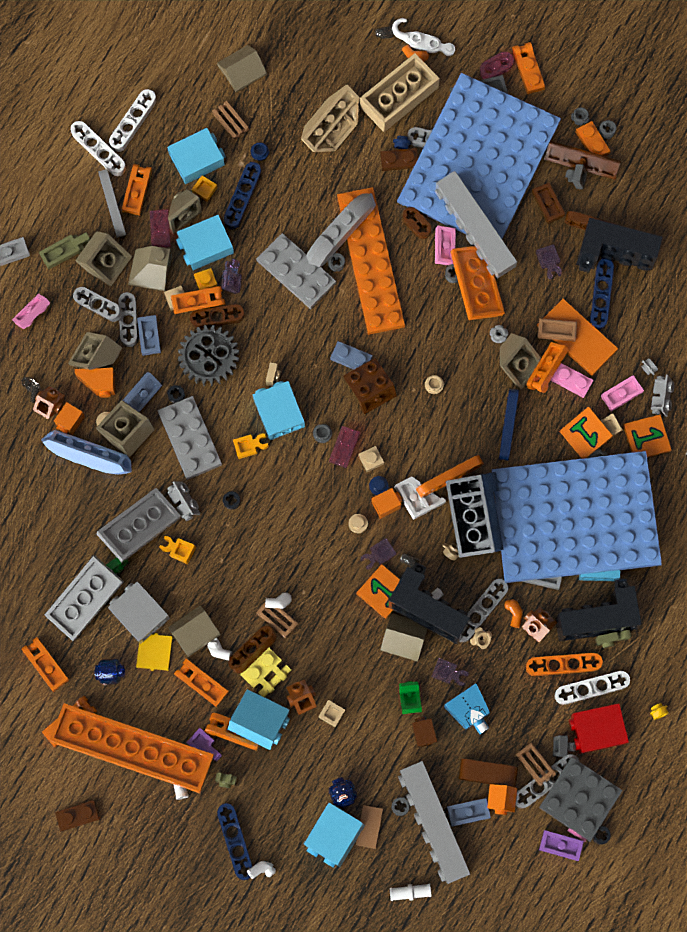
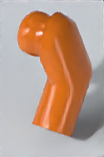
[402,45,429,62]
[504,599,523,628]

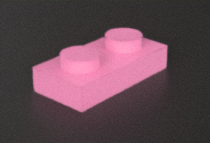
[435,226,456,265]
[12,294,50,329]
[551,363,593,398]
[601,375,644,412]

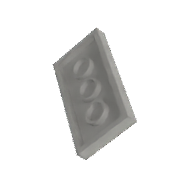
[256,233,336,309]
[157,396,222,480]
[97,488,181,563]
[45,556,124,641]

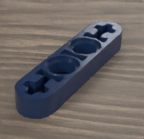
[224,162,261,230]
[590,259,614,330]
[499,388,519,461]
[217,803,253,880]

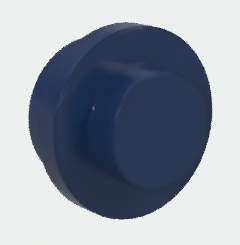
[393,136,411,149]
[250,142,269,161]
[369,476,388,495]

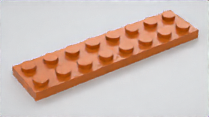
[337,187,405,335]
[49,703,214,793]

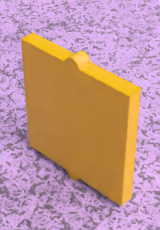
[136,633,172,671]

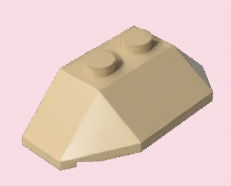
[301,85,360,152]

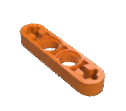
[416,455,484,498]
[526,653,603,676]

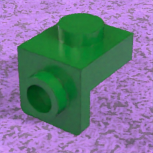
[106,557,129,575]
[399,681,422,714]

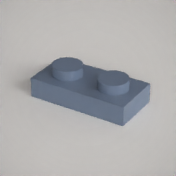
[137,315,161,356]
[330,341,372,369]
[123,372,162,412]
[447,798,491,827]

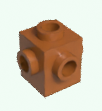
[33,386,65,419]
[522,607,558,643]
[286,679,317,715]

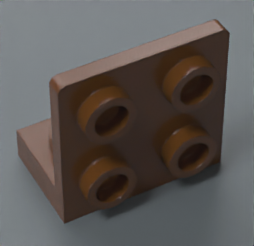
[343,358,397,414]

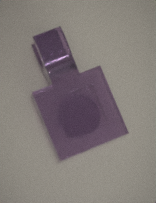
[221,259,242,294]

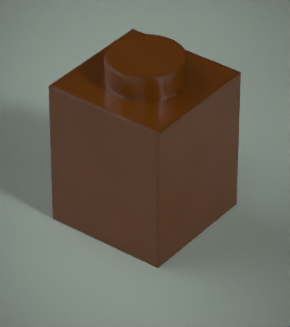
[412,716,437,748]

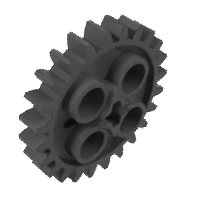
[178,325,239,386]

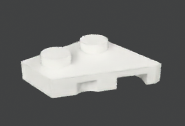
[394,477,446,520]

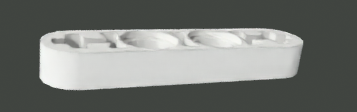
[109,89,156,152]
[71,121,126,176]
[555,671,630,705]

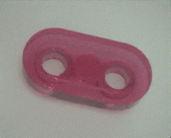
[480,52,514,79]

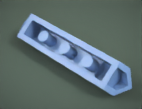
[41,430,132,474]

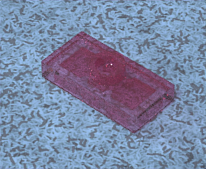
[149,209,171,247]
[329,426,360,468]

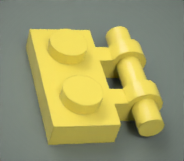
[240,648,291,697]

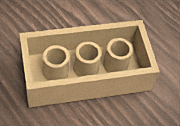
[360,53,440,132]

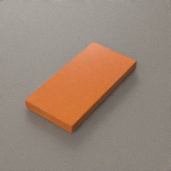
[450,246,505,320]
[537,299,618,376]

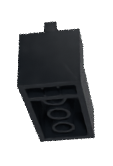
[576,218,663,273]
[446,472,504,558]
[389,562,470,645]
[555,579,642,642]

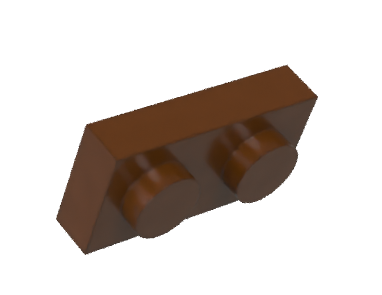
[380,148,418,171]
[532,183,565,224]
[55,800,100,832]

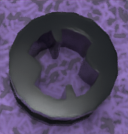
[167,385,185,403]
[223,491,241,510]
[592,826,611,845]

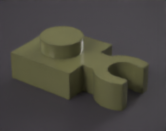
[595,630,631,648]
[215,772,237,789]

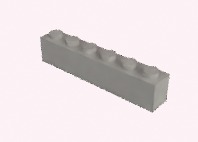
[435,171,517,279]
[398,761,470,884]

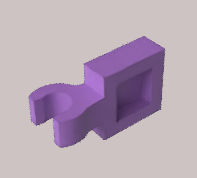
[187,728,222,762]

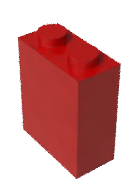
[569,703,629,754]

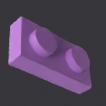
[539,830,584,861]

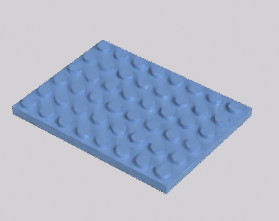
[397,73,561,239]
[492,451,662,583]

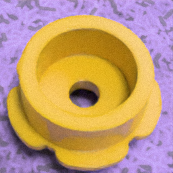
[650,703,668,720]

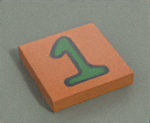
[559,407,613,459]
[623,415,672,458]
[356,564,400,619]

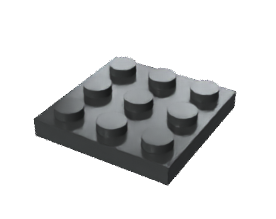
[539,757,623,842]

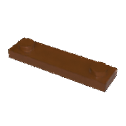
[544,141,621,180]

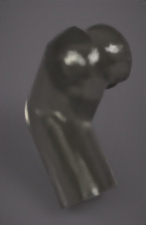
[375,19,401,39]
[21,377,41,403]
[400,553,421,568]

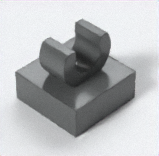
[565,164,587,190]
[553,735,576,757]

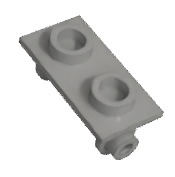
[651,375,674,417]
[167,481,201,521]

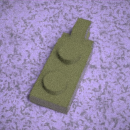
[39,233,90,270]

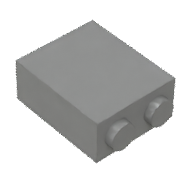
[108,582,170,644]

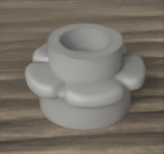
[490,325,508,343]
[641,358,658,375]

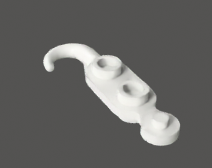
[392,18,455,56]

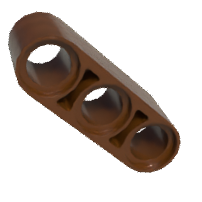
[458,759,518,787]

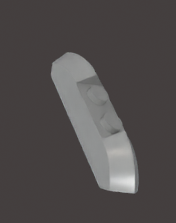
[306,193,376,267]

